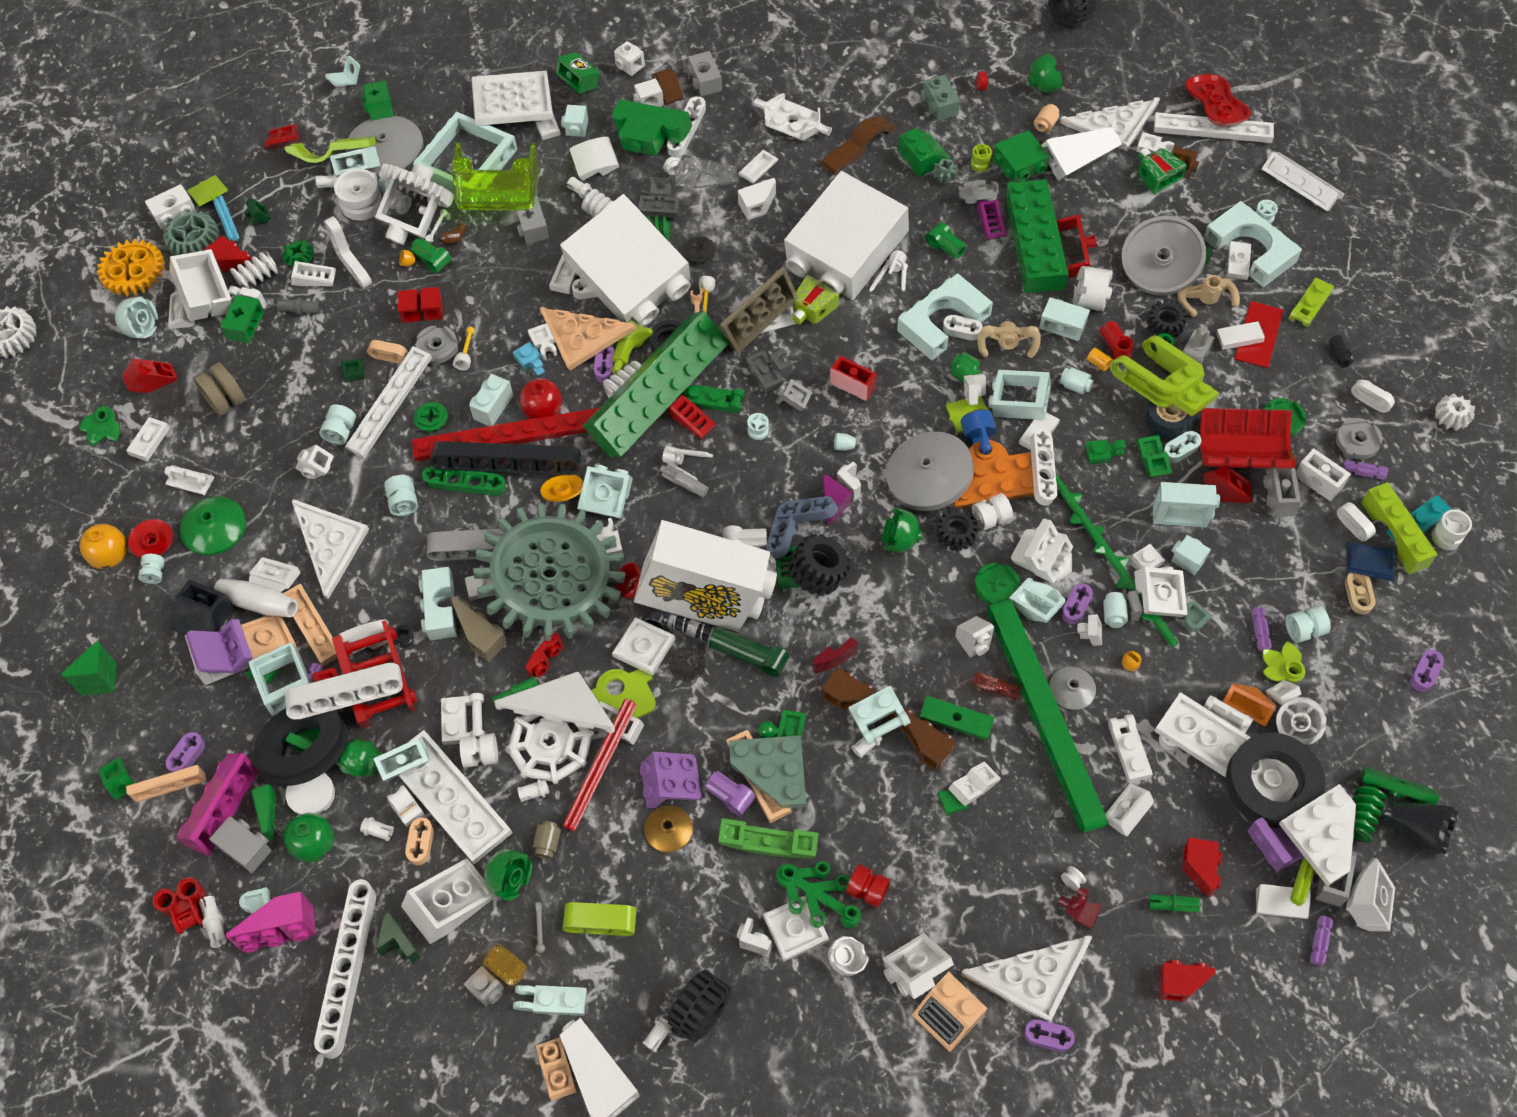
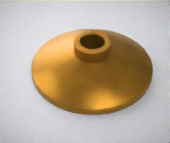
[644,806,693,853]

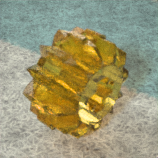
[483,944,527,986]

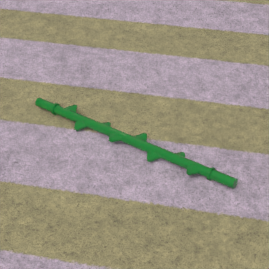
[1046,472,1179,648]

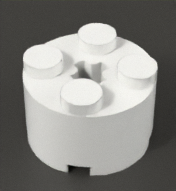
[1073,266,1112,311]

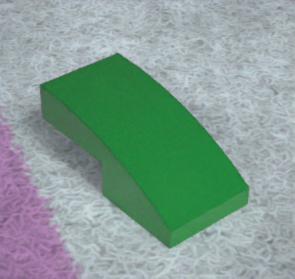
[1136,435,1172,478]

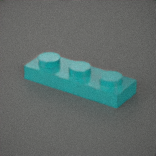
[1386,495,1453,542]

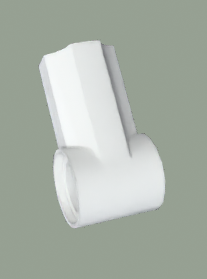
[723,526,767,549]

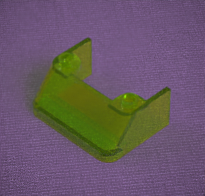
[452,142,539,210]

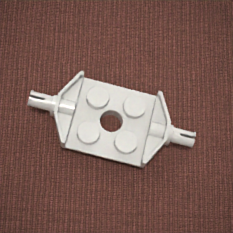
[754,93,832,140]

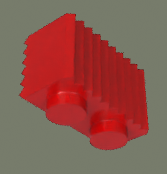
[830,356,877,401]

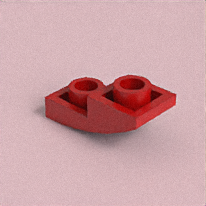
[526,632,564,678]

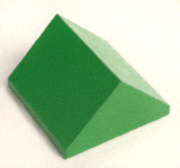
[61,641,117,696]

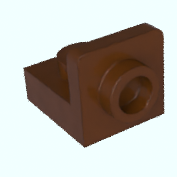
[1173,146,1200,179]

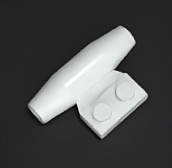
[214,557,301,617]

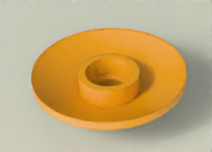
[540,475,583,502]

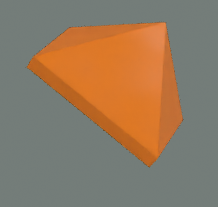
[1223,683,1277,726]

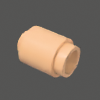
[1034,104,1059,133]

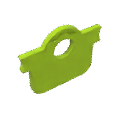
[591,669,656,723]

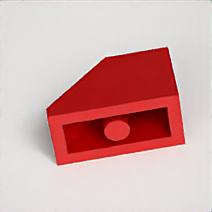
[1203,466,1253,503]

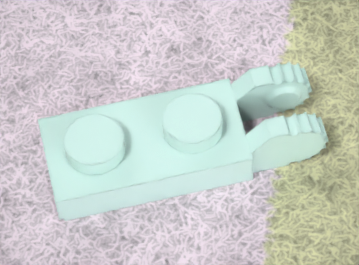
[513,985,587,1016]

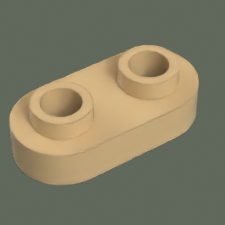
[1345,573,1376,615]

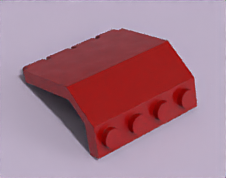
[1200,408,1296,469]

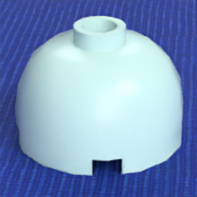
[115,297,158,338]

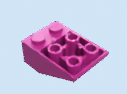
[226,892,316,953]

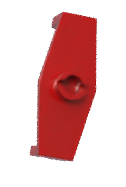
[1056,214,1097,278]

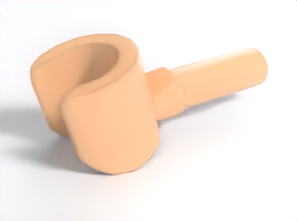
[690,290,703,313]

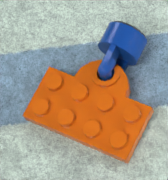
[953,409,1034,510]

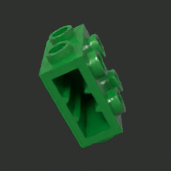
[993,130,1050,182]

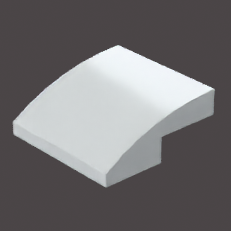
[570,137,619,181]

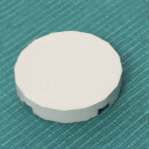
[285,773,335,815]

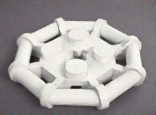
[506,714,594,784]

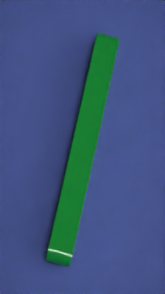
[987,599,1107,834]

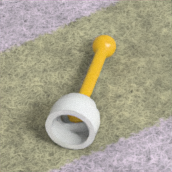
[699,276,715,314]
[453,327,475,371]

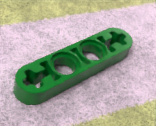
[422,466,506,496]

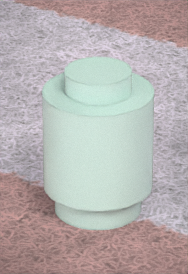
[1060,368,1093,395]
[1103,592,1128,628]

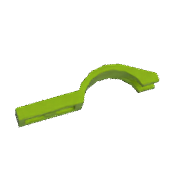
[285,136,376,163]

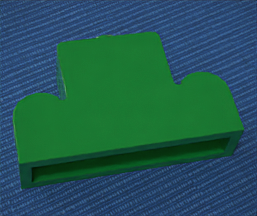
[612,99,692,156]

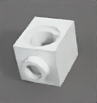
[633,78,664,106]

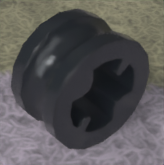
[394,625,414,648]

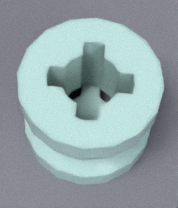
[1255,200,1278,224]
[747,413,769,440]

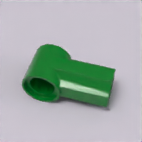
[925,222,967,259]
[410,238,452,274]

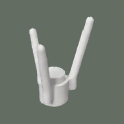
[869,250,908,292]
[662,446,713,480]

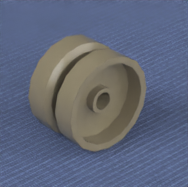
[193,362,246,417]

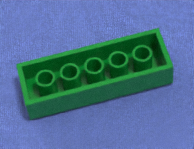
[1005,179,1068,293]

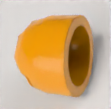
[399,250,415,267]
[1122,651,1141,671]

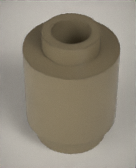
[532,821,561,859]

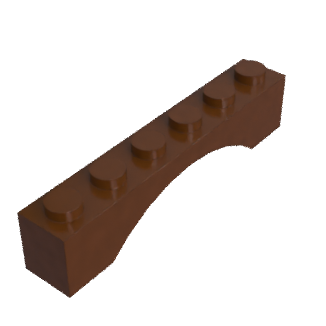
[821,667,957,773]

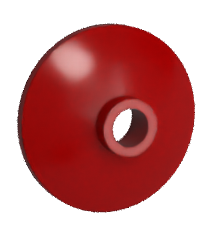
[128,519,173,558]

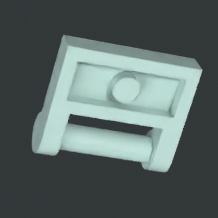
[848,686,911,745]

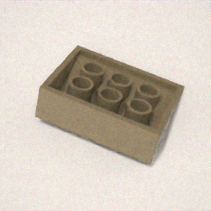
[718,267,798,354]

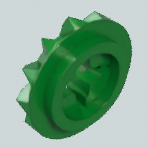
[281,239,314,267]
[414,402,448,433]

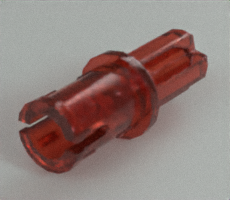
[973,672,1021,701]

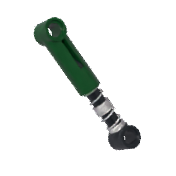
[645,607,790,678]

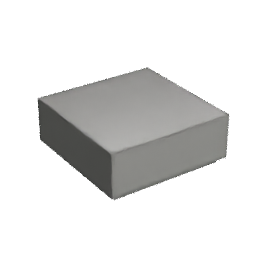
[1126,590,1143,622]

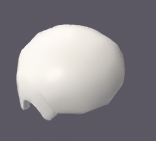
[828,936,869,976]

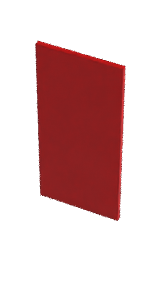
[1235,301,1283,369]

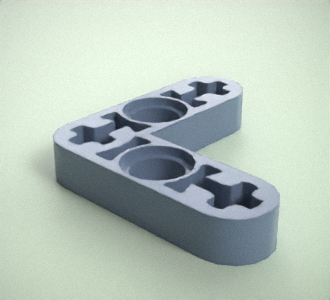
[766,496,838,559]

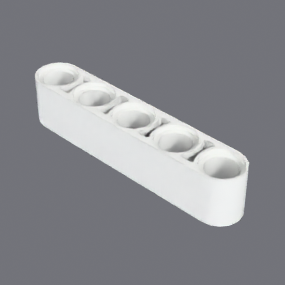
[285,663,403,719]

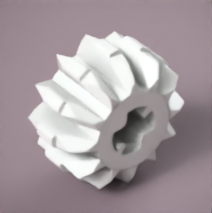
[1435,393,1475,431]

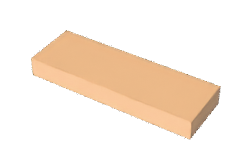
[126,765,207,803]

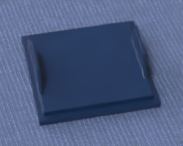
[1346,542,1395,581]

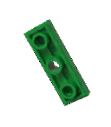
[919,696,995,741]
[1360,766,1439,805]

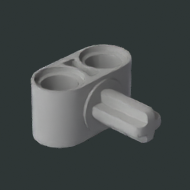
[1183,326,1215,365]

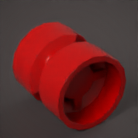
[846,864,891,909]

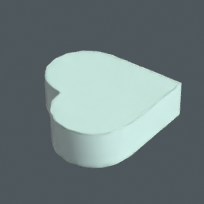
[239,887,270,914]

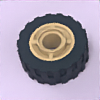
[1146,401,1196,439]

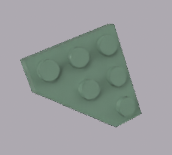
[729,735,806,808]

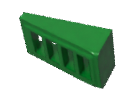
[775,546,800,589]
[251,784,276,841]

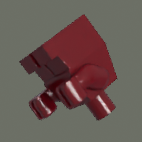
[1058,887,1102,930]

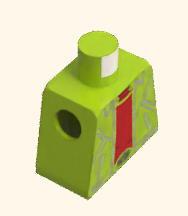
[791,275,839,324]

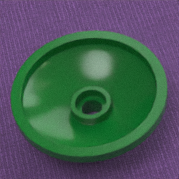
[179,496,246,556]

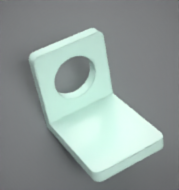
[325,56,360,87]

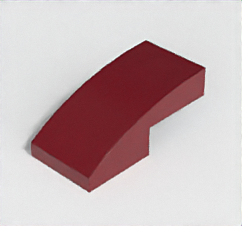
[812,637,858,673]

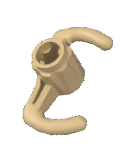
[1177,275,1240,317]
[977,321,1041,358]

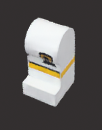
[387,785,424,827]

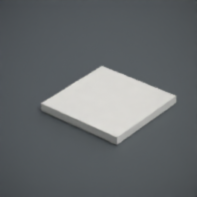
[472,71,553,126]

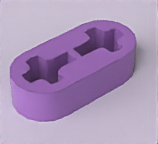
[594,345,615,383]
[1062,583,1093,625]
[1410,650,1444,692]
[166,732,205,773]
[1024,1020,1075,1052]

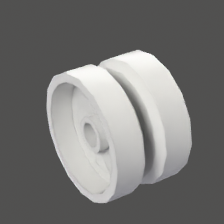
[334,169,383,221]

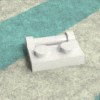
[441,693,485,745]

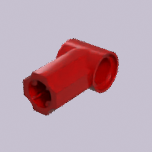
[1100,321,1134,364]

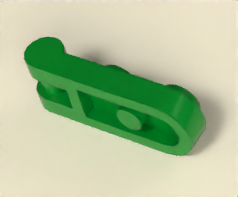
[684,385,744,413]

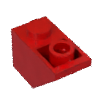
[204,235,252,273]
[122,358,178,393]
[1182,837,1222,897]
[1159,960,1216,1002]

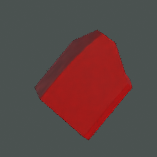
[264,123,301,149]

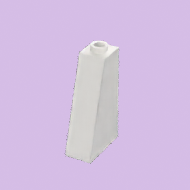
[1041,127,1122,181]
[560,1018,640,1117]

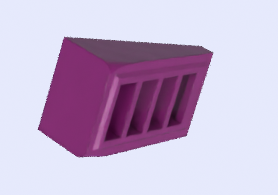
[976,199,1007,240]

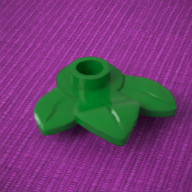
[79,406,120,446]

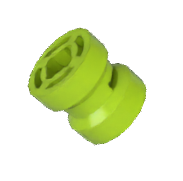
[971,144,992,172]

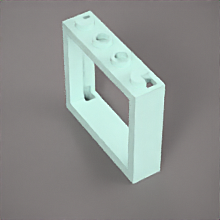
[413,112,517,202]

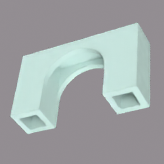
[1203,201,1302,288]
[897,273,993,360]

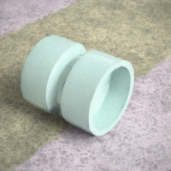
[319,405,356,445]
[384,475,418,516]
[1285,605,1331,643]

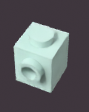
[561,105,588,137]
[1171,535,1211,576]

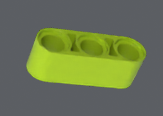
[562,902,637,936]

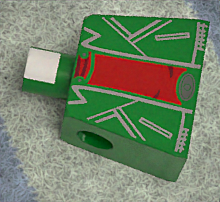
[1138,148,1187,195]

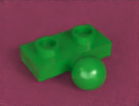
[757,709,806,739]

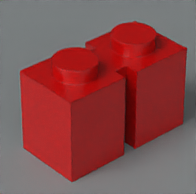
[398,287,443,323]

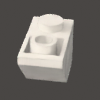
[738,178,776,220]
[955,616,994,658]

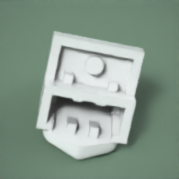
[1011,519,1073,584]

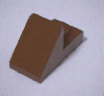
[651,68,684,105]

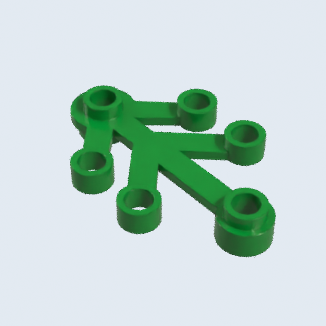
[776,861,861,929]

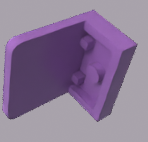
[186,619,253,673]
[640,752,702,808]
[1247,817,1303,873]

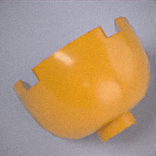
[79,524,128,569]

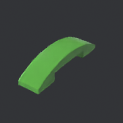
[718,818,819,858]

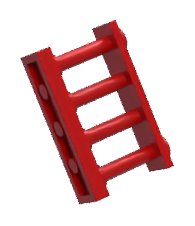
[332,620,418,729]

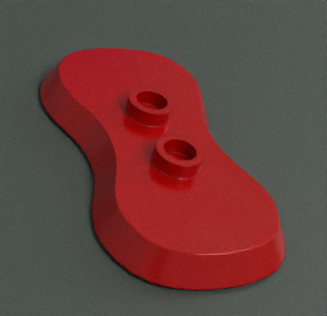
[1185,74,1251,127]

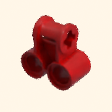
[153,877,206,935]

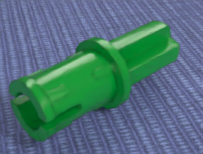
[1149,893,1201,914]

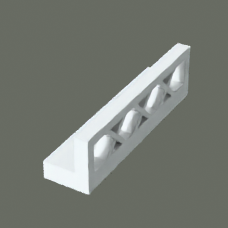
[1262,152,1345,211]

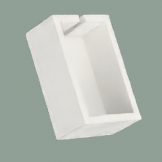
[170,249,231,321]

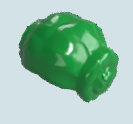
[335,738,383,777]

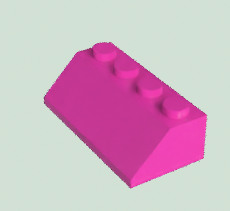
[177,753,259,856]

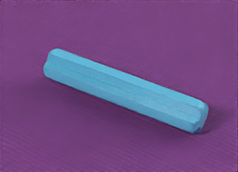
[213,195,239,241]

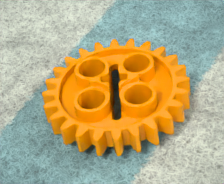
[97,239,165,297]

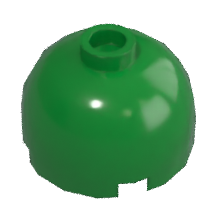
[1027,53,1063,94]
[882,507,922,553]
[283,812,335,863]
[484,849,532,901]

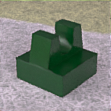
[244,198,271,227]

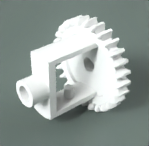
[375,163,455,246]

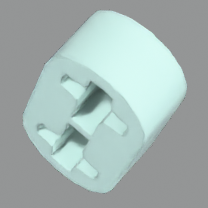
[1164,431,1201,463]

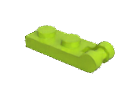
[1289,278,1335,328]

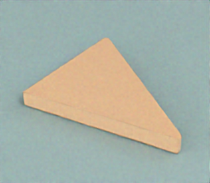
[539,307,637,370]

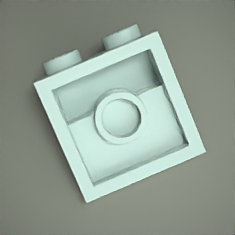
[577,464,633,519]

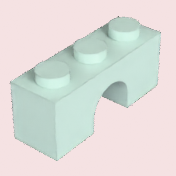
[419,567,457,641]

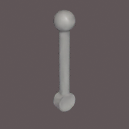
[535,902,545,953]

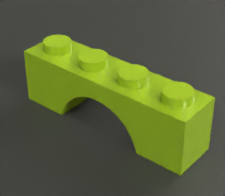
[1361,482,1438,575]

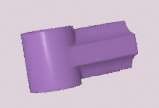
[705,771,756,816]

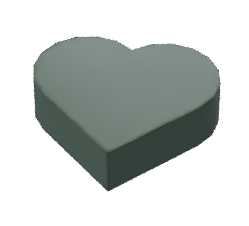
[1184,602,1212,632]

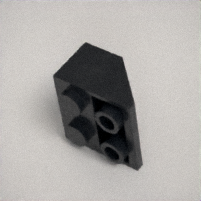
[170,580,234,635]

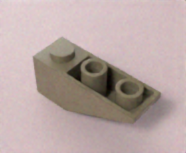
[450,596,507,662]

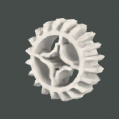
[0,306,37,359]

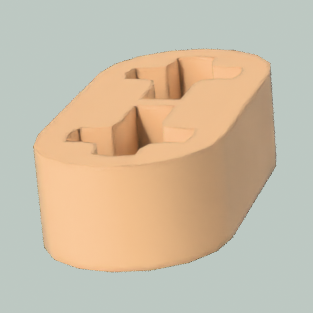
[367,340,408,363]
[406,817,434,865]

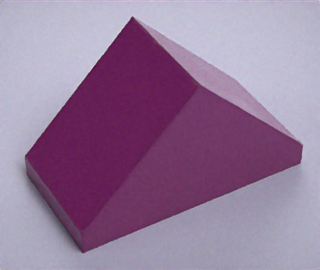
[823,475,852,524]

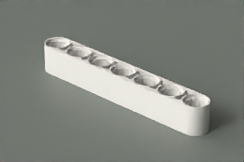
[314,879,376,1059]

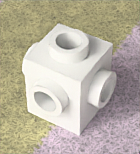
[614,41,645,76]
[296,445,334,479]

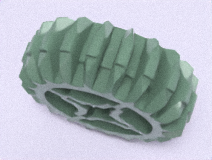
[163,210,219,256]

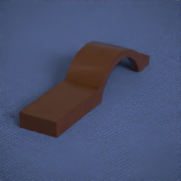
[822,115,897,176]

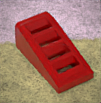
[669,395,716,440]

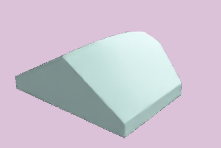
[1009,578,1065,623]

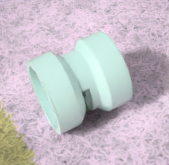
[138,554,165,584]

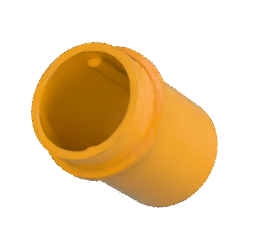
[1087,348,1113,371]

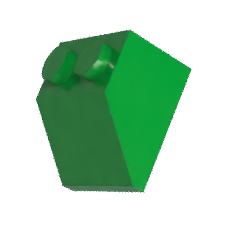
[898,128,952,177]

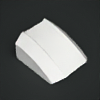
[1346,858,1395,931]

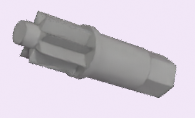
[660,464,709,498]

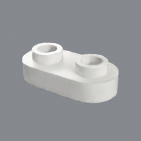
[1351,380,1395,413]

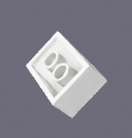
[401,858,495,944]

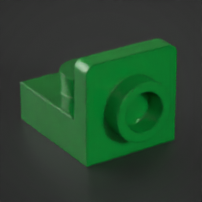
[98,757,135,800]

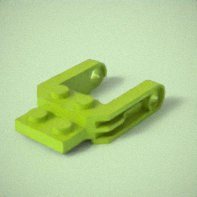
[1110,335,1219,416]

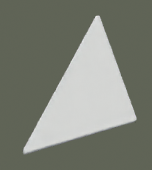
[1060,97,1160,151]
[292,499,369,599]
[494,672,615,733]
[961,935,1092,1022]

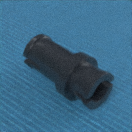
[1329,335,1353,368]

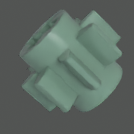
[933,159,958,184]

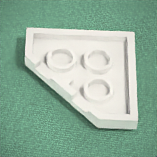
[1279,784,1356,886]

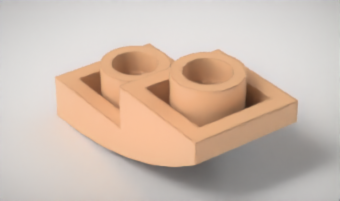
[536,1037,576,1101]

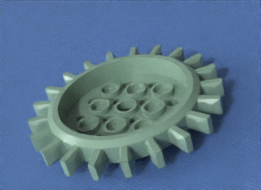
[473,503,625,641]

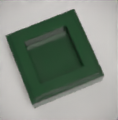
[341,358,365,383]

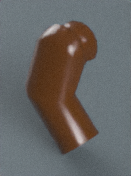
[439,223,467,244]

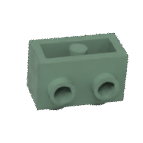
[921,75,960,121]

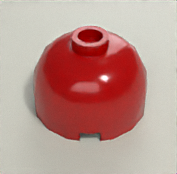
[520,378,563,419]

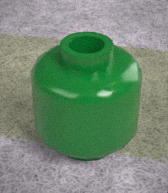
[949,352,981,383]

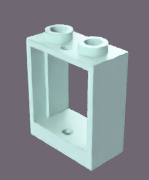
[989,370,1051,420]
[1153,482,1220,527]
[248,642,311,716]

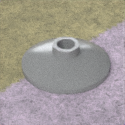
[1049,667,1096,711]

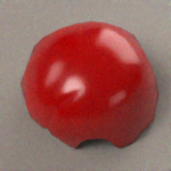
[616,562,642,599]

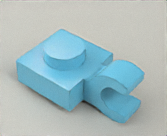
[513,342,545,376]

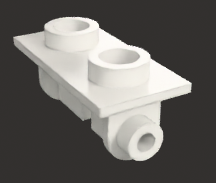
[165,465,214,495]
[1204,695,1253,733]

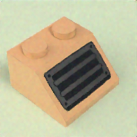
[912,972,987,1052]

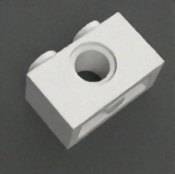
[145,184,197,229]
[1296,448,1351,501]

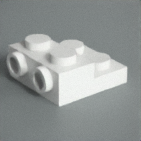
[1134,564,1187,617]
[882,933,954,999]

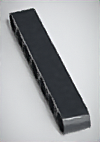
[429,441,582,475]

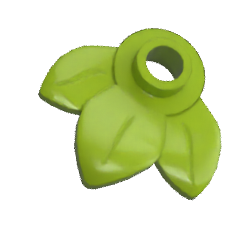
[1263,642,1305,683]

